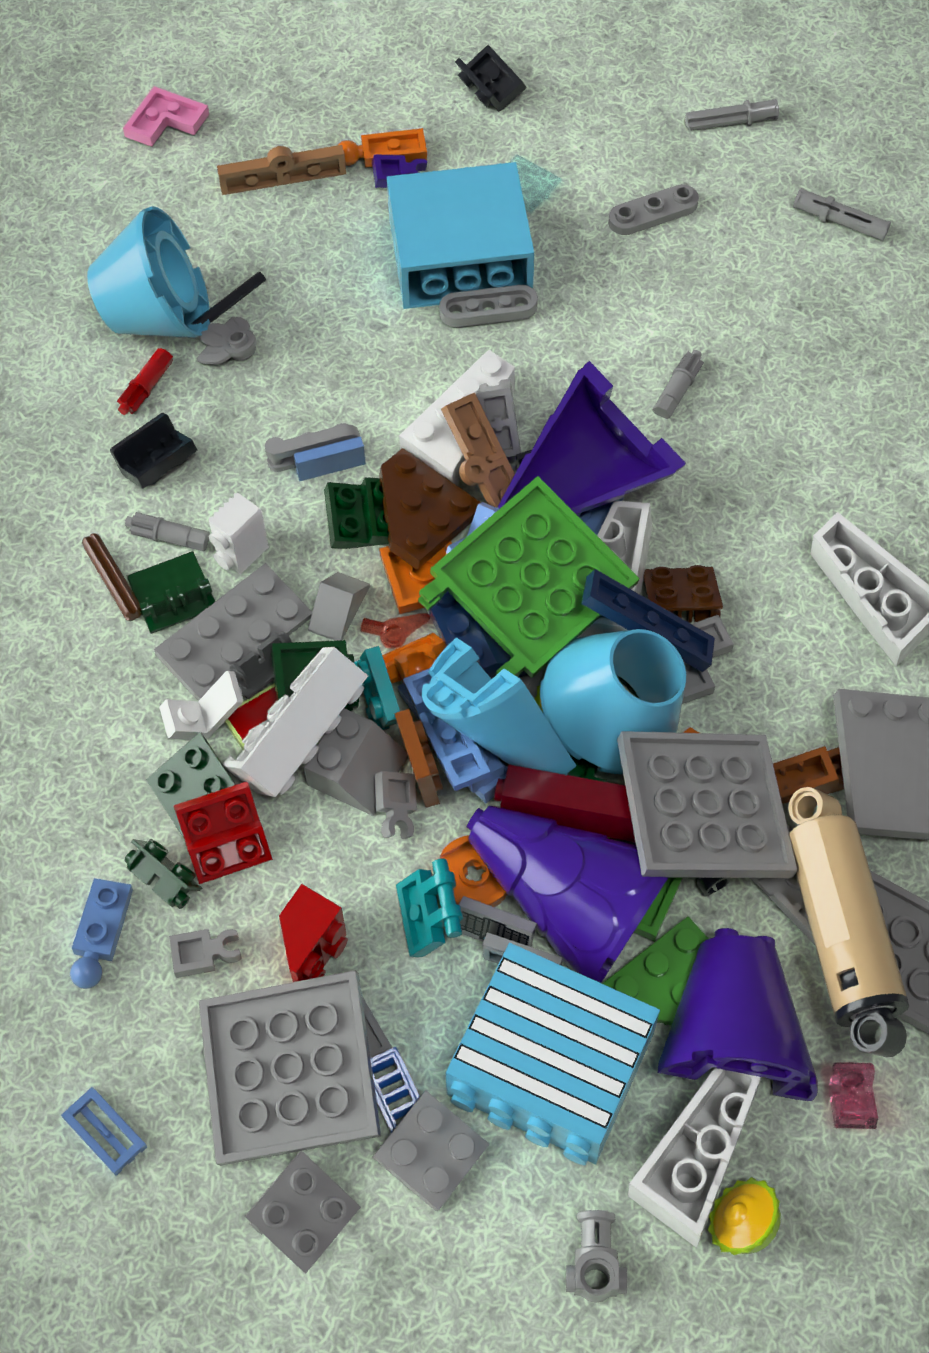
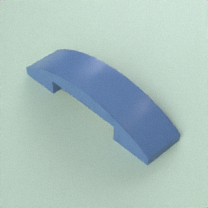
[403,668,491,791]

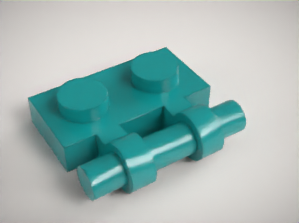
[354,646,400,731]
[396,859,463,958]

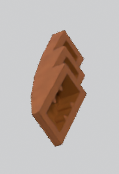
[773,746,844,804]

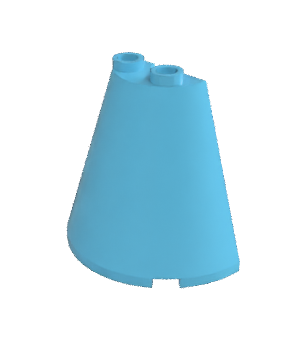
[422,638,576,775]

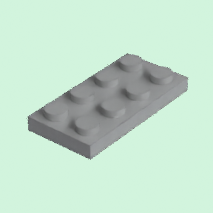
[154,563,312,701]

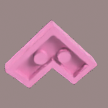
[123,86,209,147]

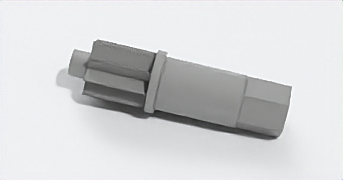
[652,350,704,419]
[125,512,210,551]

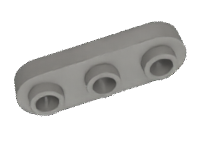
[608,184,699,235]
[439,285,538,327]

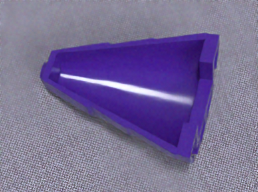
[497,361,686,517]
[466,805,669,983]

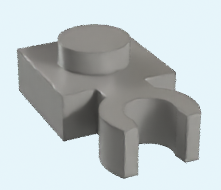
[375,771,417,839]
[169,929,242,978]

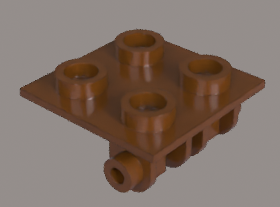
[643,565,723,623]

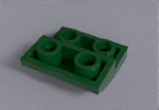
[324,477,389,549]

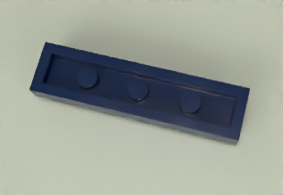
[582,569,715,672]

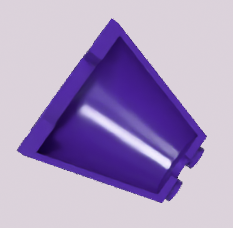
[657,928,818,1101]

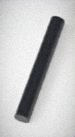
[191,272,266,325]

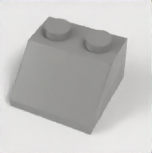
[304,708,408,816]

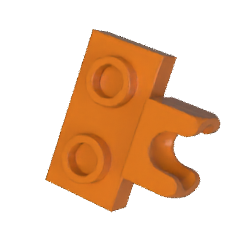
[382,633,446,685]

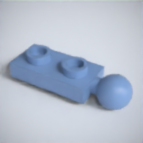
[70,878,133,989]

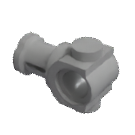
[566,1210,627,1303]

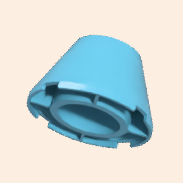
[87,206,210,338]
[540,629,686,774]

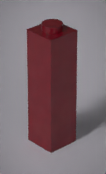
[494,765,636,843]

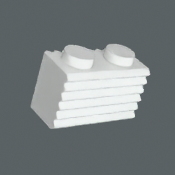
[209,493,269,575]

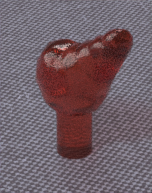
[361,613,431,649]

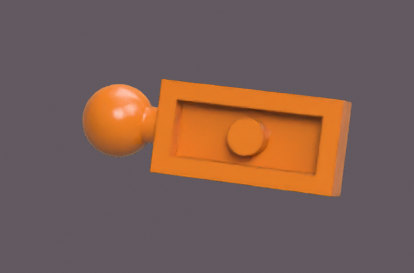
[338,128,427,167]

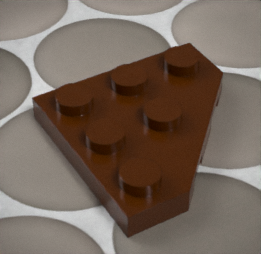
[379,448,481,570]

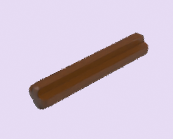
[82,533,142,621]

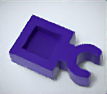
[372,154,427,188]

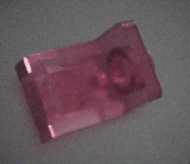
[829,1062,878,1129]

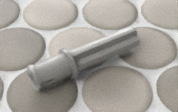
[685,99,779,131]

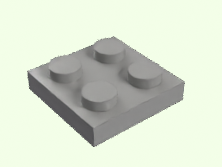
[372,1091,489,1211]

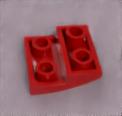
[174,781,273,884]

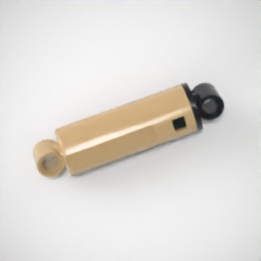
[788,787,909,1057]

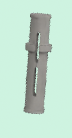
[793,188,891,242]

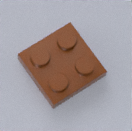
[394,709,443,808]

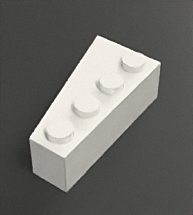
[399,350,515,486]
[577,500,652,638]
[810,512,929,666]
[222,647,368,797]

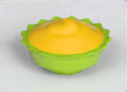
[707,1177,781,1255]

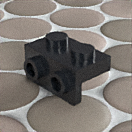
[455,45,527,112]
[110,412,198,489]

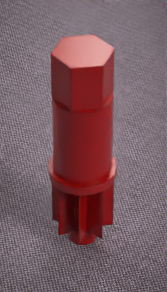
[117,348,173,415]

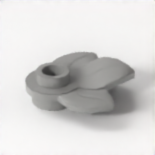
[197,317,256,365]

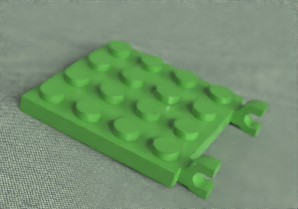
[418,476,640,678]

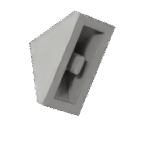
[308,572,370,641]

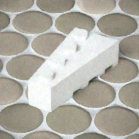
[628,1068,761,1248]

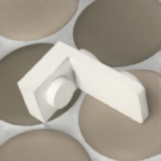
[160,671,243,740]

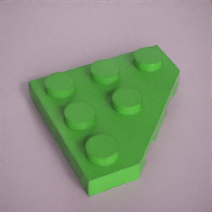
[602,916,709,1025]

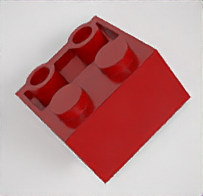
[279,884,348,982]

